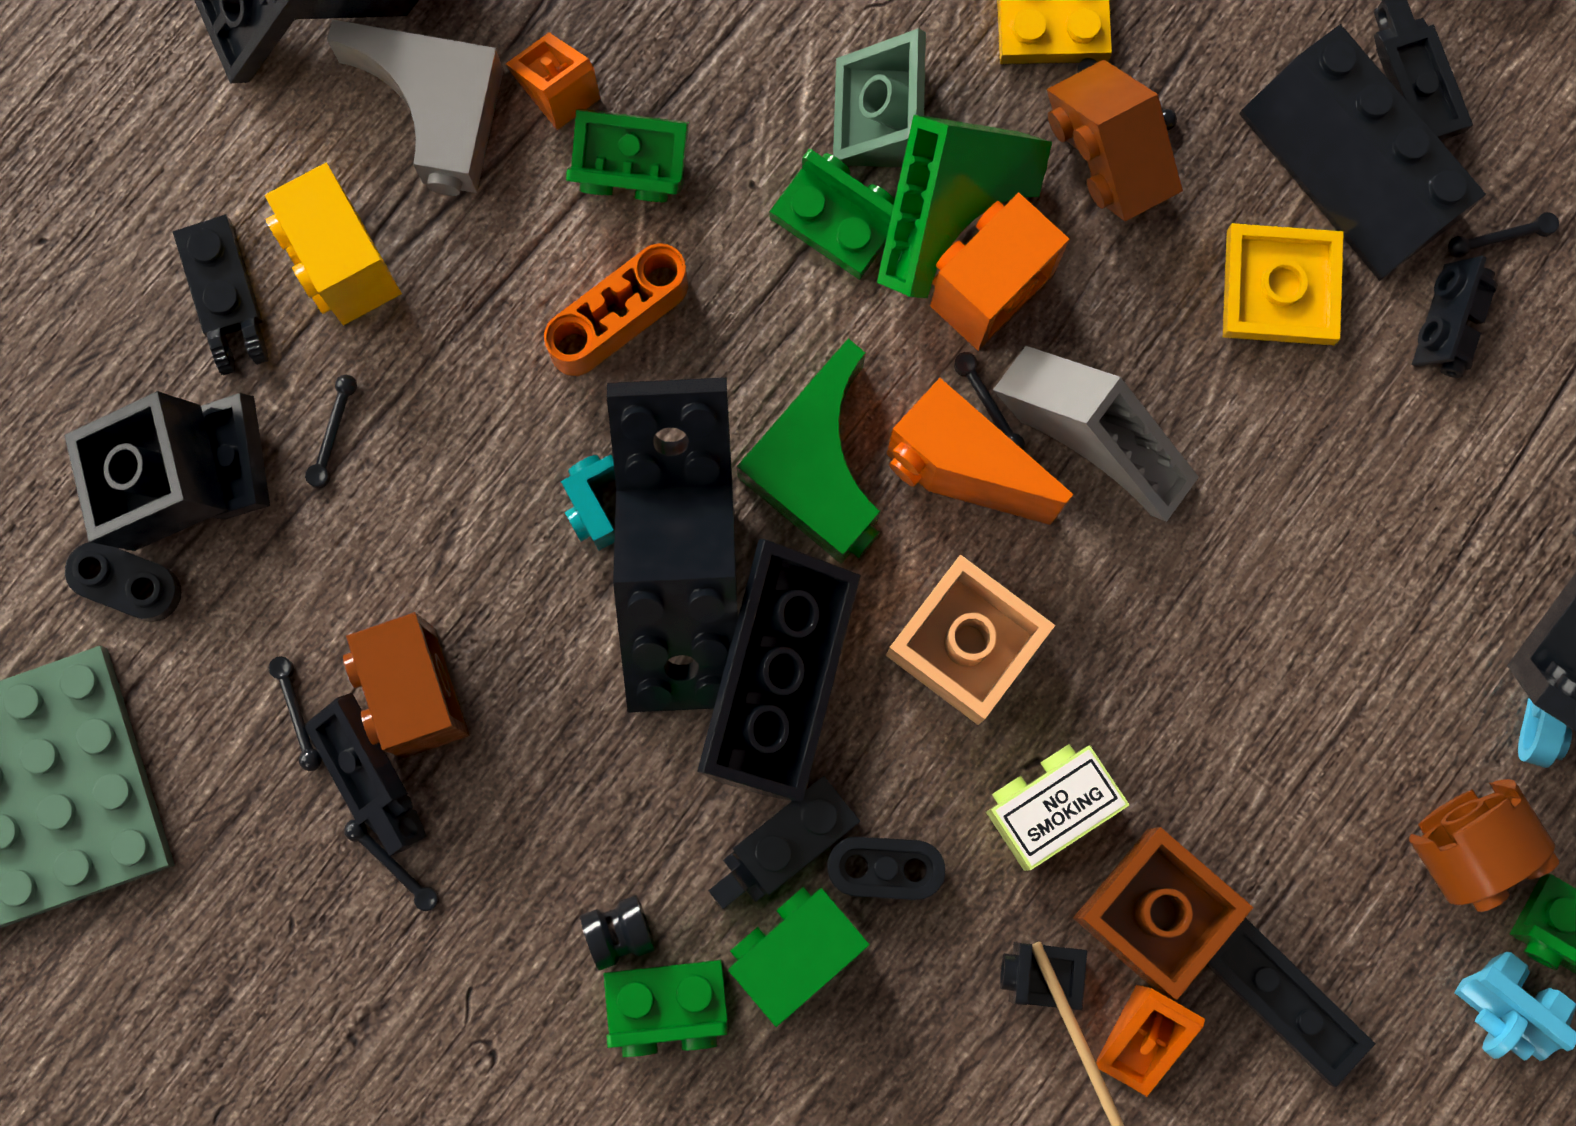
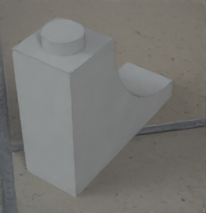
[327,19,503,196]
[993,346,1199,522]

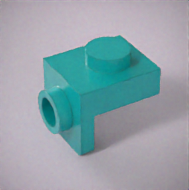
[561,455,615,551]

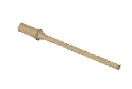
[1032,942,1124,1126]

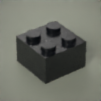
[64,391,227,551]

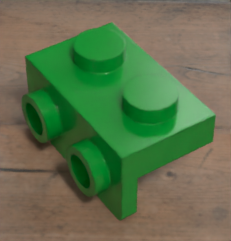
[566,109,689,202]

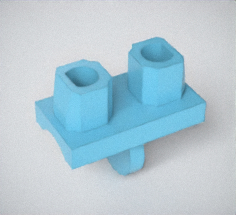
[1454,952,1576,1061]

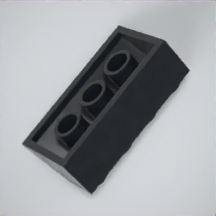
[1239,24,1486,281]
[697,539,861,802]

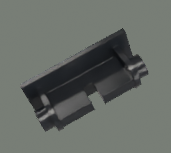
[1412,255,1498,378]

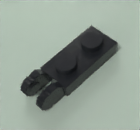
[172,214,269,376]

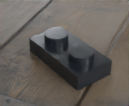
[201,393,270,520]

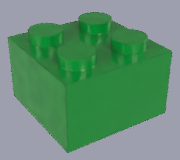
[728,887,870,1027]

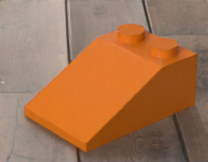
[887,378,1074,525]

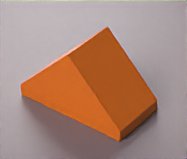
[506,32,601,130]
[1096,985,1205,1096]

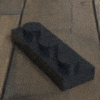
[1206,917,1376,1087]

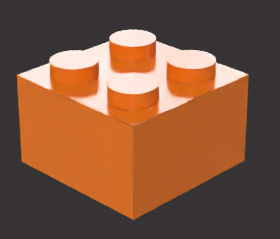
[930,192,1070,351]

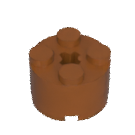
[1409,779,1560,912]

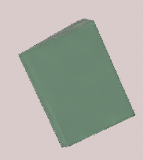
[833,28,926,167]

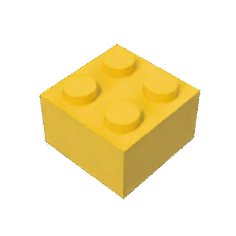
[265,162,402,326]

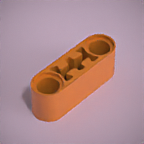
[544,243,688,376]

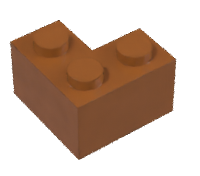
[1046,60,1183,221]

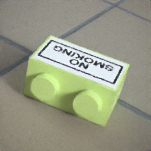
[986,744,1129,871]

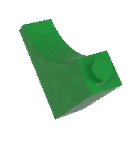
[877,115,1052,299]
[737,338,880,564]

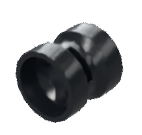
[580,895,656,971]

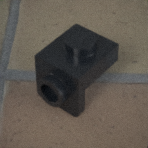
[1000,942,1087,1010]

